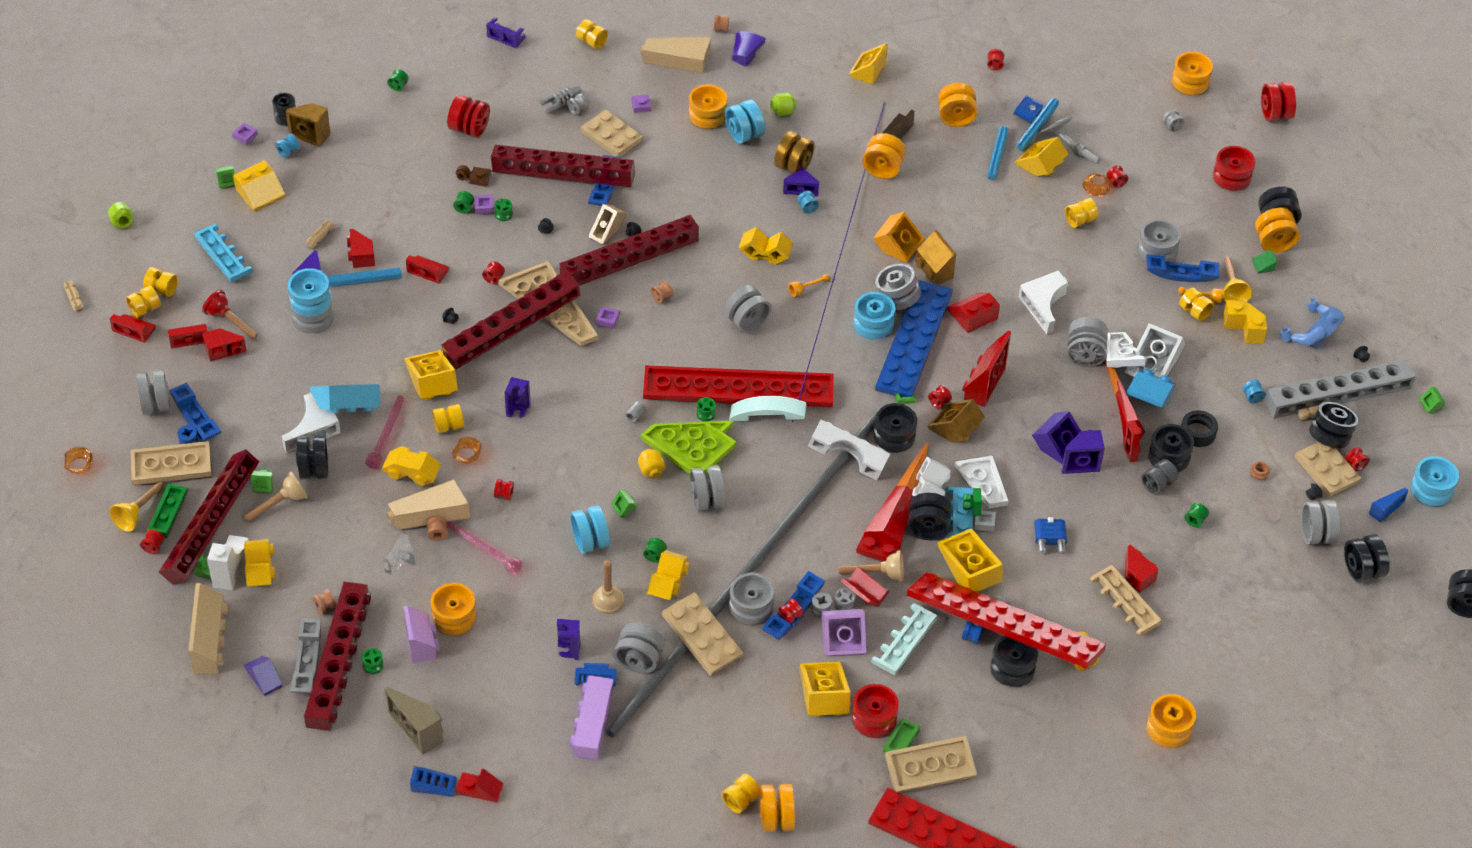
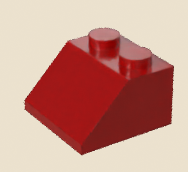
[947,292,1000,333]

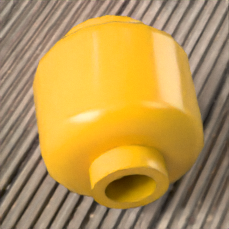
[637,449,666,479]

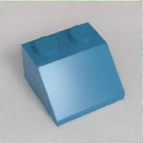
[1126,368,1176,408]

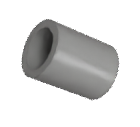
[625,401,646,422]

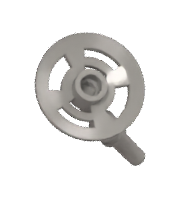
[1040,115,1101,164]

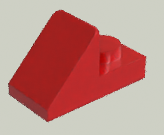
[456,768,503,803]

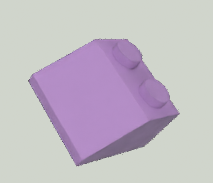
[403,606,439,663]
[822,609,866,656]

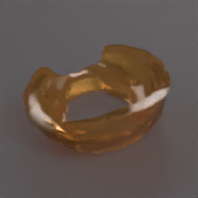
[1082,173,1111,196]
[451,437,482,464]
[64,447,93,474]

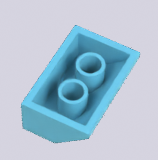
[310,384,380,413]

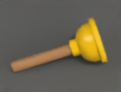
[1222,257,1252,302]
[109,481,164,532]

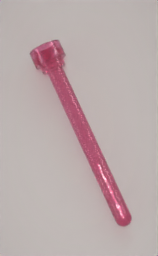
[365,395,404,469]
[447,521,522,575]

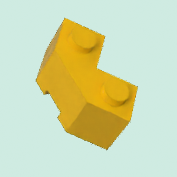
[739,227,793,265]
[1223,300,1267,344]
[382,446,441,487]
[244,539,276,587]
[647,550,690,600]

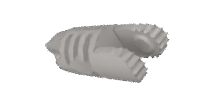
[539,85,582,114]

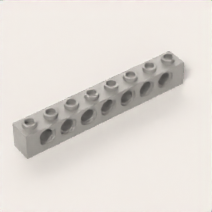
[1264,360,1416,419]

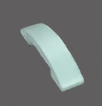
[729,396,807,421]

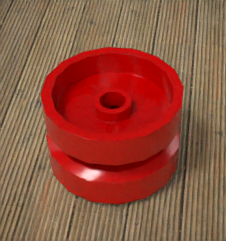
[1261,81,1297,121]
[1213,146,1255,191]
[852,684,899,738]

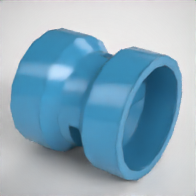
[275,134,300,158]

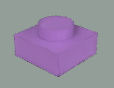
[632,94,651,113]
[232,123,258,145]
[475,195,494,214]
[596,306,620,329]

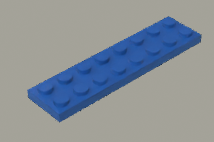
[875,280,953,397]

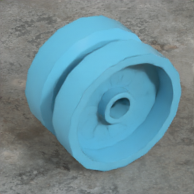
[725,99,765,144]
[288,269,332,317]
[853,292,896,340]
[1411,456,1459,506]
[570,505,610,554]

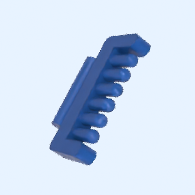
[575,663,617,687]

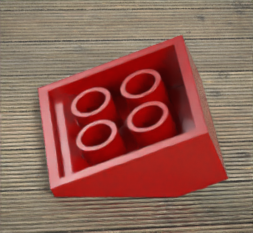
[962,331,1011,407]

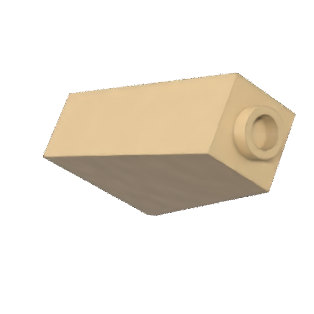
[640,37,711,73]
[387,480,471,530]

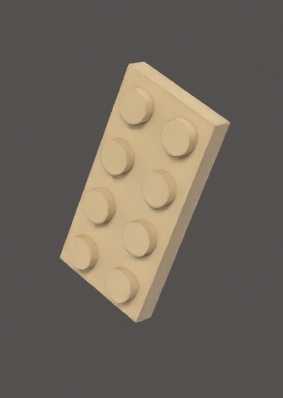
[131,441,212,485]
[662,592,743,676]
[885,736,977,793]

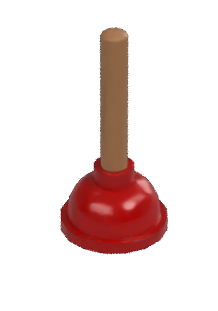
[202,289,258,339]

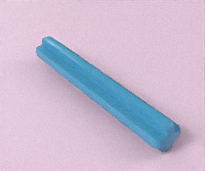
[1017,98,1059,151]
[987,126,1008,180]
[328,267,402,286]

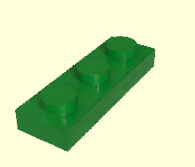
[147,484,188,538]

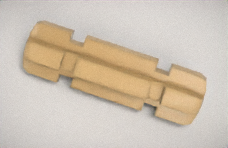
[306,220,334,249]
[63,280,83,311]
[1298,405,1319,420]

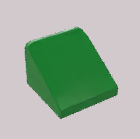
[1252,249,1277,273]

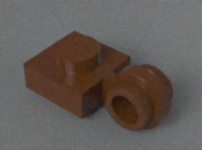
[456,165,491,187]

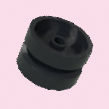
[1258,186,1302,225]
[1309,402,1359,448]
[874,403,918,453]
[1148,424,1194,473]
[296,435,328,480]
[907,492,952,541]
[1344,534,1390,583]
[1447,569,1472,618]
[990,636,1039,687]

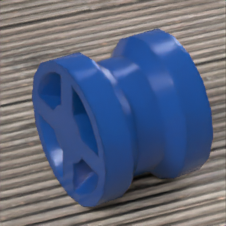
[177,425,199,444]
[962,621,984,645]

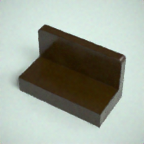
[881,109,915,140]

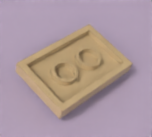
[581,110,643,157]
[1295,442,1362,497]

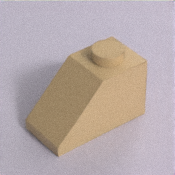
[588,204,627,245]

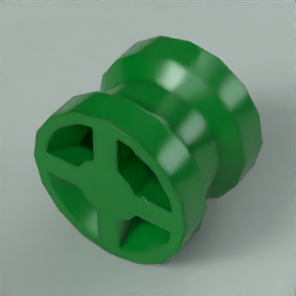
[387,69,409,91]
[453,191,474,214]
[494,198,513,221]
[697,397,716,422]
[1184,503,1209,528]
[643,538,667,563]
[362,648,384,674]

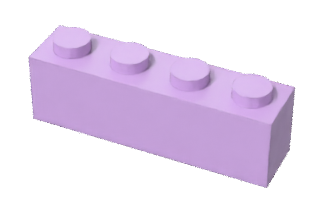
[570,676,613,760]

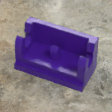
[486,17,526,48]
[504,377,531,418]
[557,619,581,660]

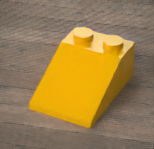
[404,350,458,399]
[937,528,1003,592]
[800,661,850,717]

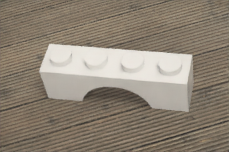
[808,420,890,481]

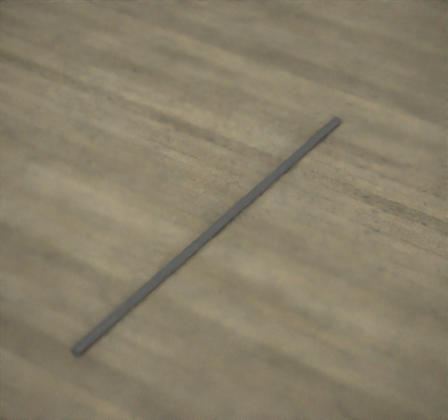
[606,411,878,738]

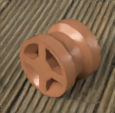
[714,14,729,32]
[651,281,673,303]
[427,517,448,541]
[312,589,337,614]

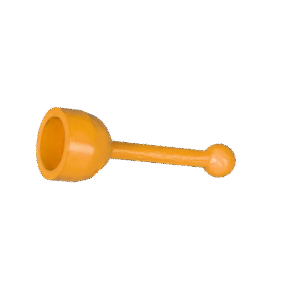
[788,274,830,297]
[1178,287,1223,304]

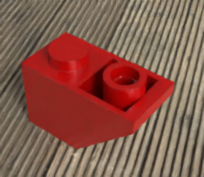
[346,229,375,268]
[202,328,247,361]
[1125,544,1159,593]

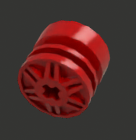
[447,94,490,138]

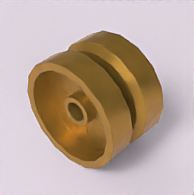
[774,131,815,174]

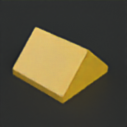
[848,43,888,85]

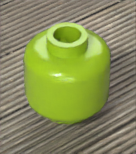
[770,92,797,116]
[108,202,134,229]

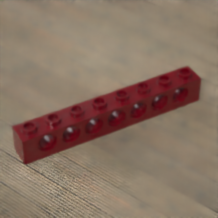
[491,145,635,188]
[559,214,699,286]
[441,271,581,370]
[159,449,260,585]
[304,581,371,731]

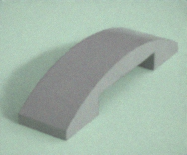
[291,618,321,694]

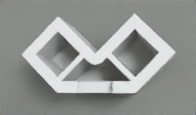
[912,457,951,496]

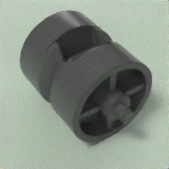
[1141,459,1178,495]

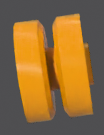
[1172,51,1213,95]
[938,83,978,127]
[689,84,727,129]
[862,133,906,179]
[1255,208,1300,253]
[430,583,477,635]
[1147,694,1196,748]
[760,783,795,833]

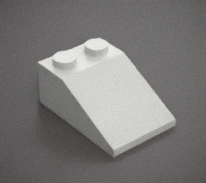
[1125,323,1185,377]

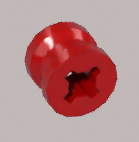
[987,49,1005,71]
[1106,165,1128,188]
[482,261,505,284]
[928,385,952,409]
[1345,447,1370,471]
[494,478,514,501]
[140,529,165,554]
[778,599,803,624]

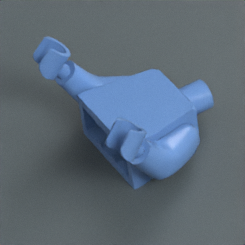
[1280,298,1345,349]

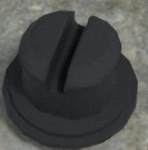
[538,218,554,234]
[626,222,642,237]
[442,307,459,324]
[1353,346,1370,362]
[1306,483,1323,500]

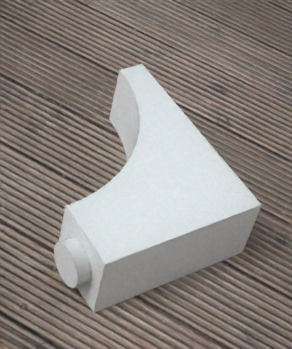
[1019,271,1068,335]
[282,392,341,453]
[207,535,249,590]

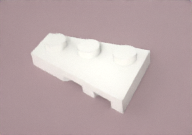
[1107,332,1145,368]
[955,456,1008,509]

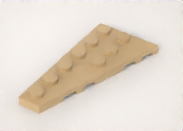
[498,261,598,346]

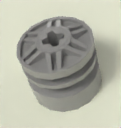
[1067,317,1108,367]

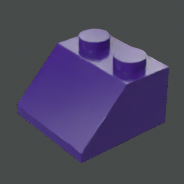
[1032,411,1081,464]
[1061,430,1105,474]

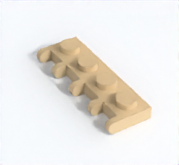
[1089,565,1162,636]

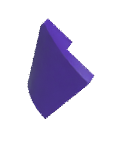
[732,31,765,67]

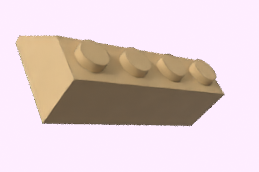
[188,583,228,674]

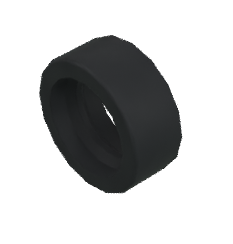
[1181,410,1218,447]

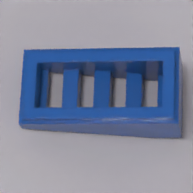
[1369,488,1408,522]
[410,766,457,797]

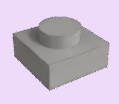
[975,511,996,531]

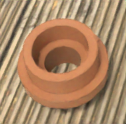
[1250,461,1270,480]

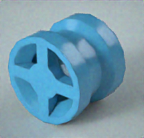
[797,191,819,214]
[1242,380,1266,403]

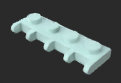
[871,603,937,676]

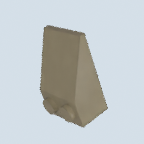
[384,687,444,754]

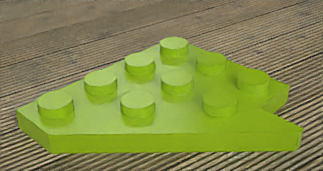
[641,421,737,474]

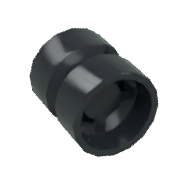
[272,93,296,126]

